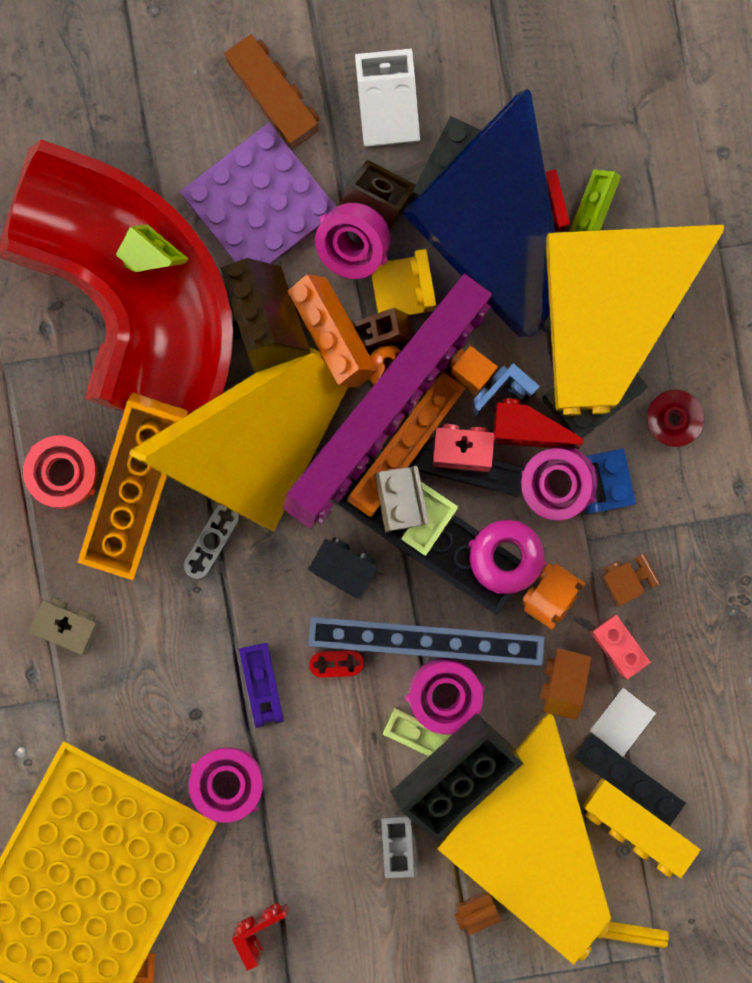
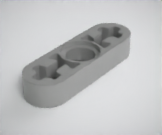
[184,505,240,579]

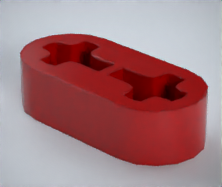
[309,650,364,678]

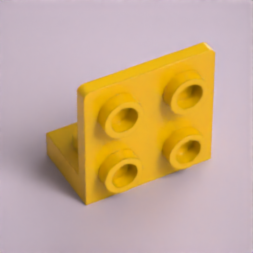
[371,249,436,315]

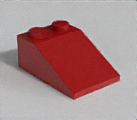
[492,399,583,450]

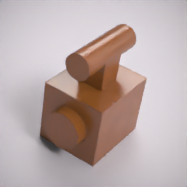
[600,553,661,607]
[454,891,501,936]

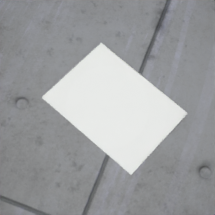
[590,688,656,757]

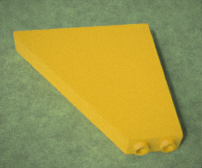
[546,225,724,416]
[129,348,348,532]
[437,713,611,965]

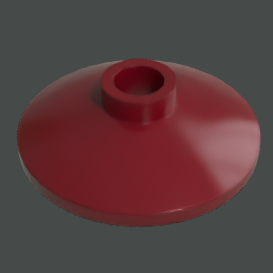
[647,390,704,447]

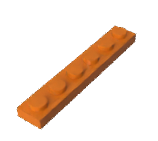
[347,372,466,517]

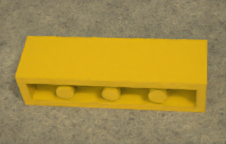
[582,778,701,878]

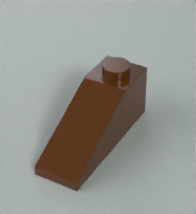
[351,308,414,354]

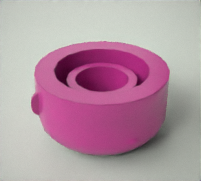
[315,203,391,279]
[521,446,597,521]
[468,520,547,594]
[405,658,485,734]
[189,747,264,823]

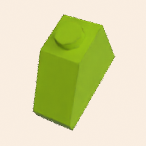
[116,224,188,272]

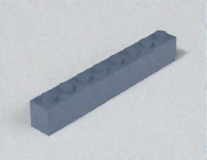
[308,617,545,666]

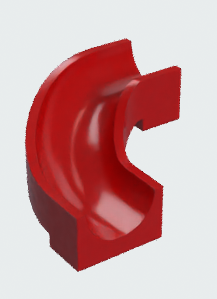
[0,139,233,415]

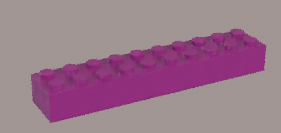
[283,273,492,530]

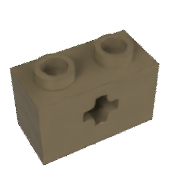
[29,597,100,655]

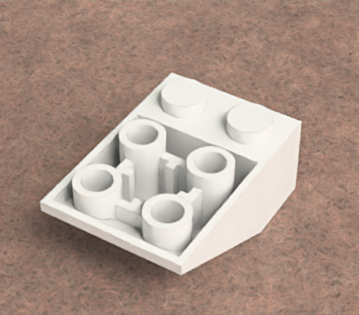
[355,49,420,147]

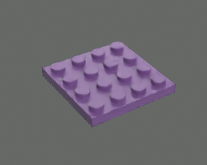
[180,123,336,264]

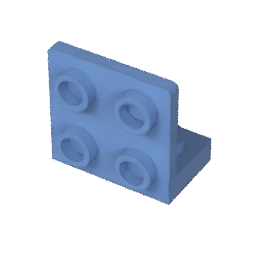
[472,363,540,417]

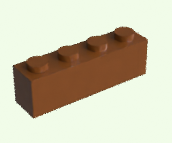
[224,34,320,150]

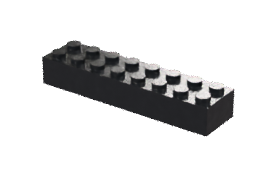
[333,457,521,615]

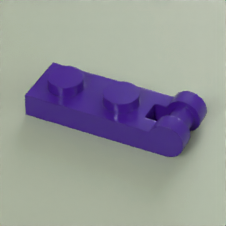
[239,642,284,728]

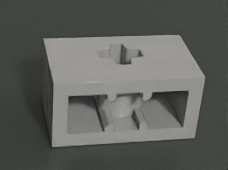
[381,815,418,878]

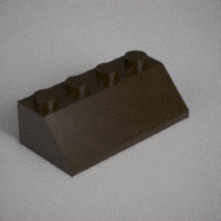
[220,258,311,373]

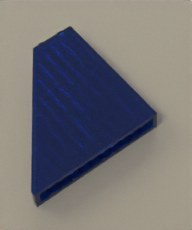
[402,89,556,337]

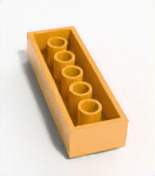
[77,393,188,580]

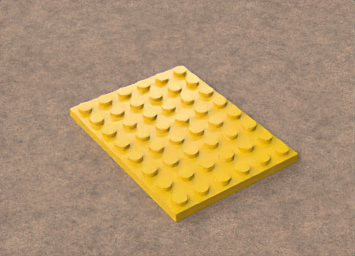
[0,741,218,983]

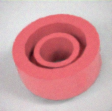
[23,435,99,509]

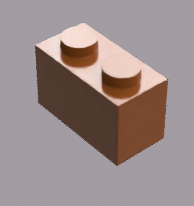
[540,648,591,720]

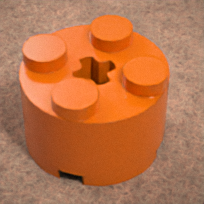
[522,563,586,631]

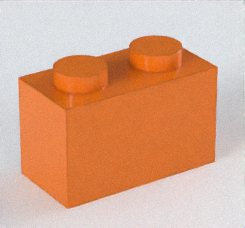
[450,345,498,396]

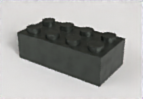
[391,713,524,842]

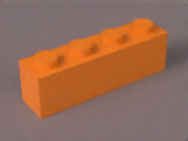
[288,274,378,388]

